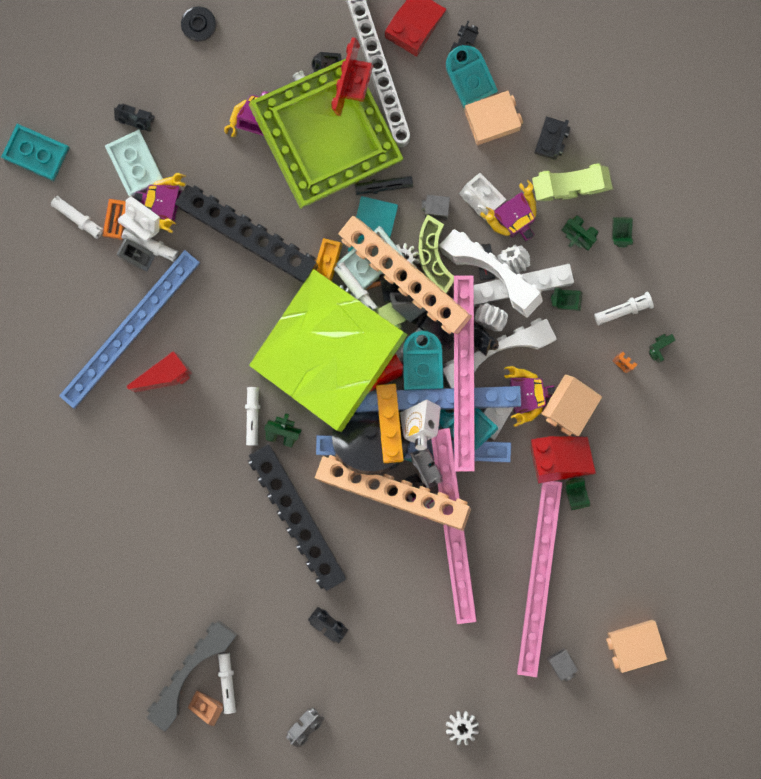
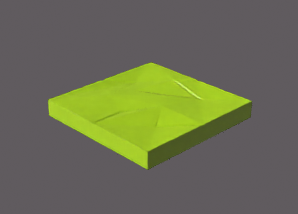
[249,59,403,209]
[249,269,408,432]

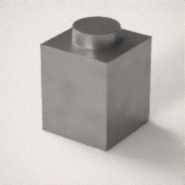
[421,195,450,220]
[547,648,578,681]

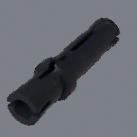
[355,176,413,195]

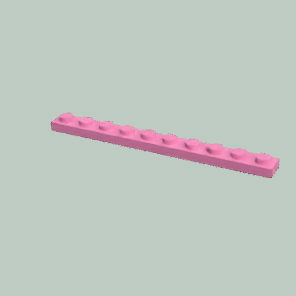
[454,276,474,472]
[431,428,477,624]
[517,481,562,677]

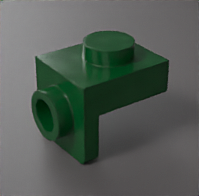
[611,217,633,248]
[551,287,583,311]
[648,334,676,363]
[565,478,590,511]

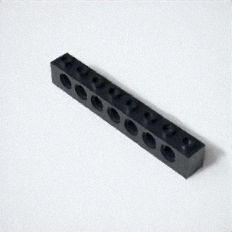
[175,185,319,283]
[248,444,347,591]

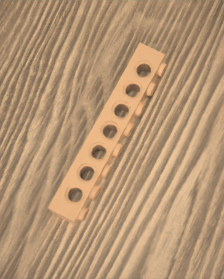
[338,216,472,334]
[315,455,471,531]

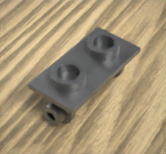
[410,449,443,488]
[286,707,325,747]

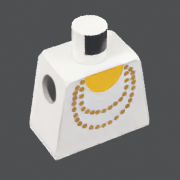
[400,400,440,450]

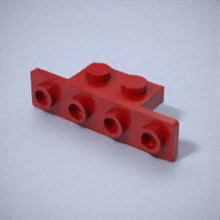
[331,37,373,116]

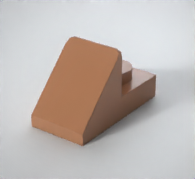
[188,690,223,726]

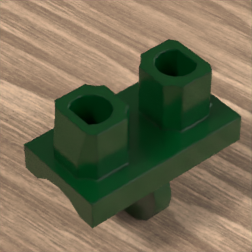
[561,215,598,251]
[264,413,302,447]

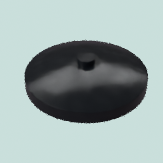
[332,412,410,475]

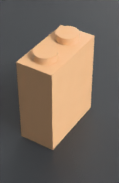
[464,91,523,145]
[542,375,602,436]
[606,620,667,673]

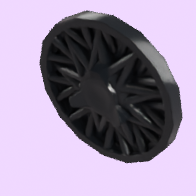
[181,6,216,42]

